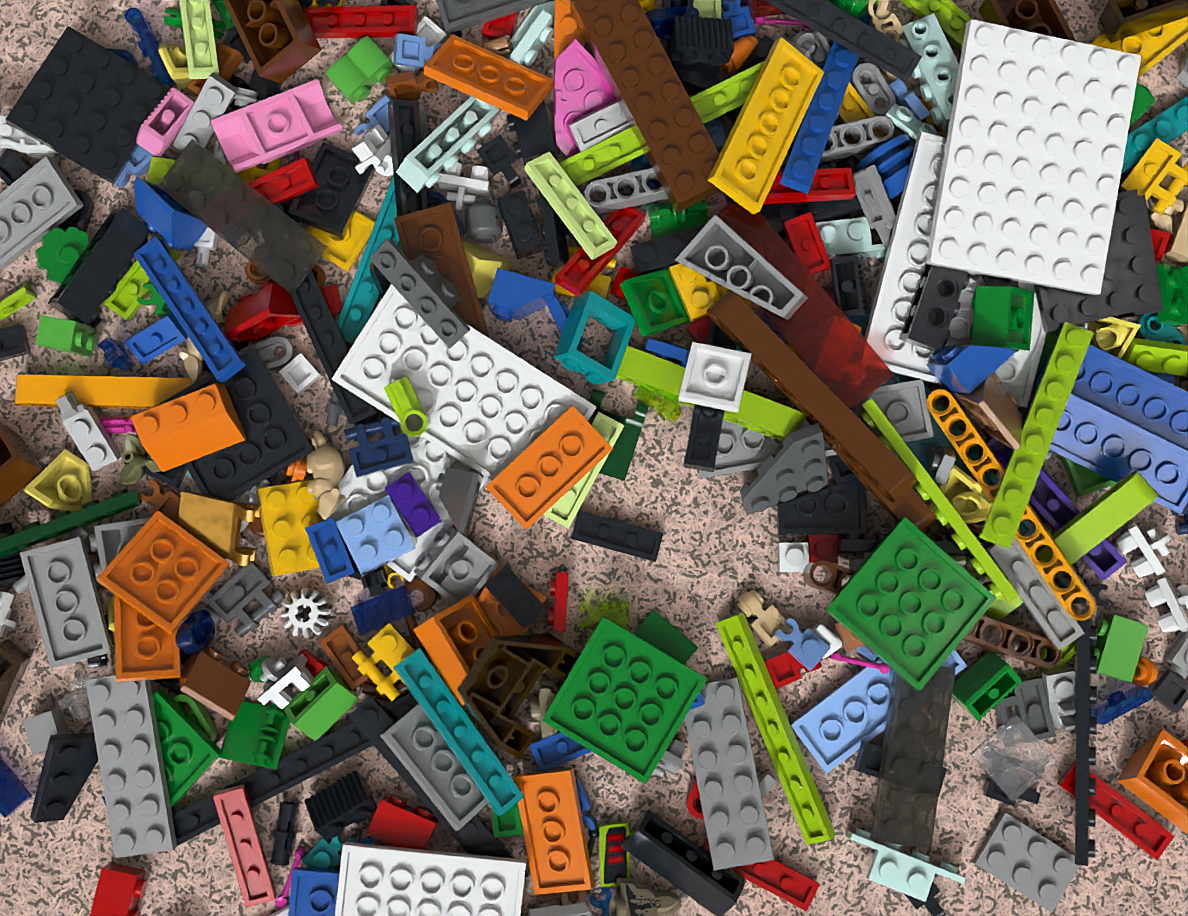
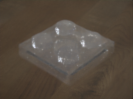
[969,714,1058,801]

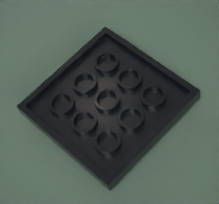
[5,26,172,185]
[1034,189,1162,332]
[153,348,316,501]

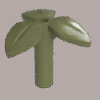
[120,433,161,485]

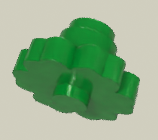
[35,227,89,285]

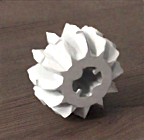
[280,588,332,638]

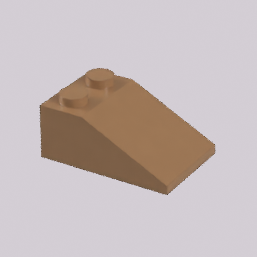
[952,372,1023,450]

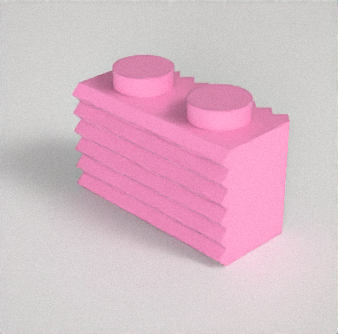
[136,88,195,157]

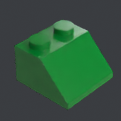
[970,286,1034,351]

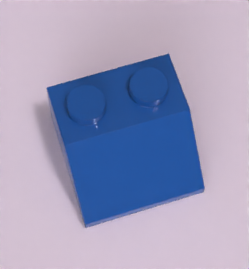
[134,177,209,252]
[488,268,556,323]
[926,345,1015,393]

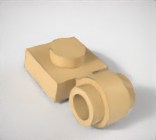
[735,590,790,647]

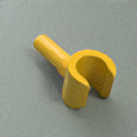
[382,564,405,590]

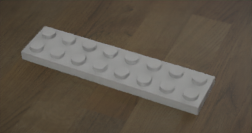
[690,379,934,479]

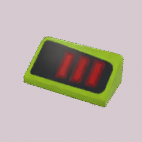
[0,280,37,322]
[599,822,630,887]

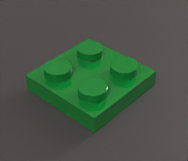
[620,268,690,337]

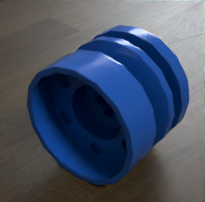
[855,133,915,205]

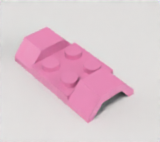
[210,79,343,173]

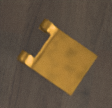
[178,490,261,566]

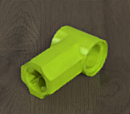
[383,376,430,437]

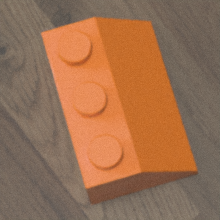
[131,384,247,472]
[414,594,498,706]
[1117,729,1188,834]

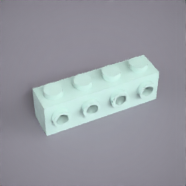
[900,13,959,134]
[396,96,499,193]

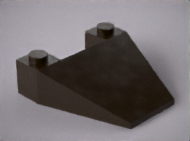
[457,633,581,759]

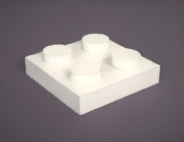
[679,342,751,413]

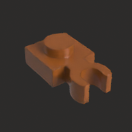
[385,70,439,101]
[138,480,180,525]

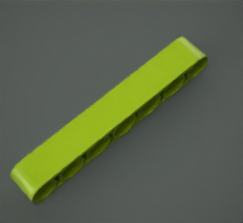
[616,346,806,442]
[984,470,1159,621]

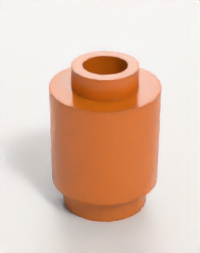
[720,35,759,75]

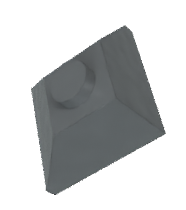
[436,467,483,535]

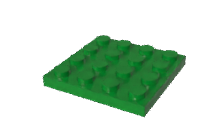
[825,517,997,691]
[542,616,708,784]

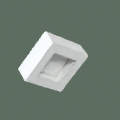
[279,353,321,395]
[778,542,809,572]

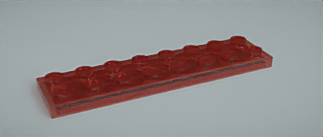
[698,201,894,410]

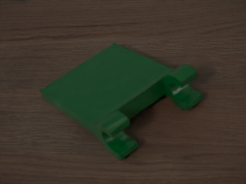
[588,389,649,481]

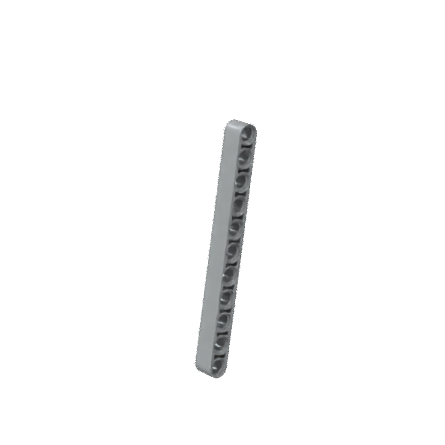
[585,116,894,214]

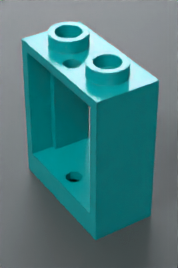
[553,291,636,385]

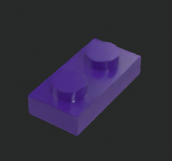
[384,472,442,538]

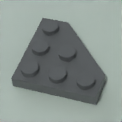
[740,423,828,515]

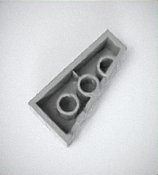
[675,215,808,320]

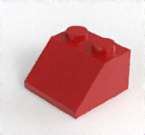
[224,281,300,341]

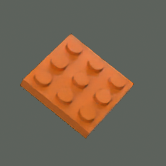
[97,510,230,635]

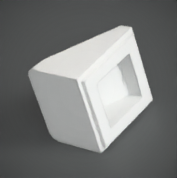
[811,624,843,658]

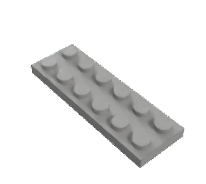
[85,674,177,858]
[685,677,775,870]

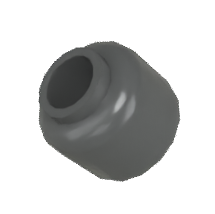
[465,199,503,244]

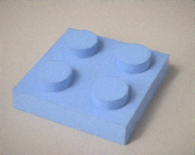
[335,495,416,576]

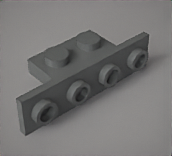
[369,238,471,349]

